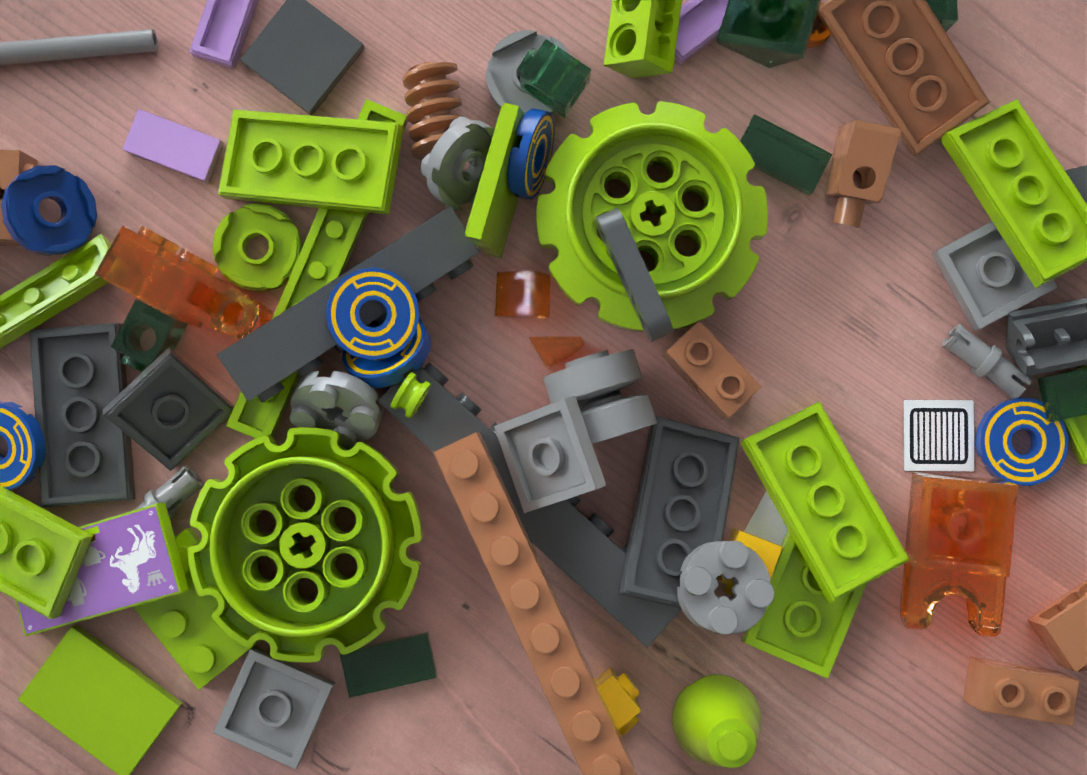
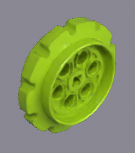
[536,101,768,332]
[187,427,424,663]

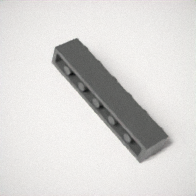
[217,206,480,403]

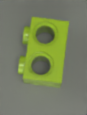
[603,0,682,79]

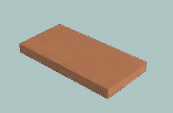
[815,0,990,156]

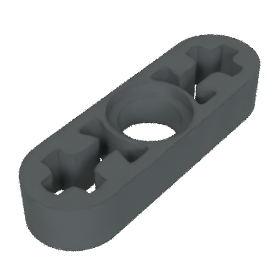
[595,208,674,343]

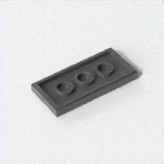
[29,323,135,507]
[619,416,740,609]

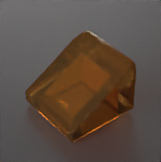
[495,271,551,318]
[529,336,585,369]

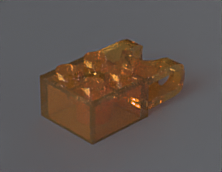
[95,225,273,340]
[900,472,1018,637]

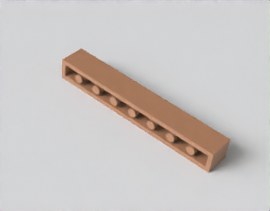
[433,432,637,775]

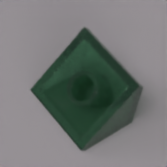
[716,0,821,68]

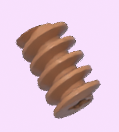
[402,62,463,160]

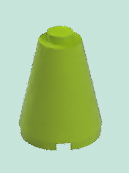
[672,674,762,768]

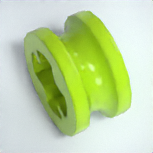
[390,372,432,419]

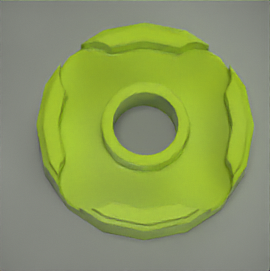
[212,203,303,292]

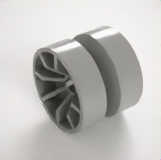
[543,349,657,444]

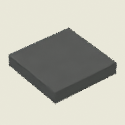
[240,0,365,116]
[102,347,234,471]

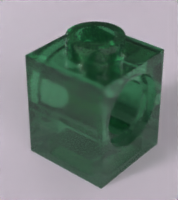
[518,39,591,118]
[111,299,188,372]

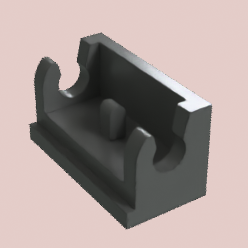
[1005,298,1087,376]

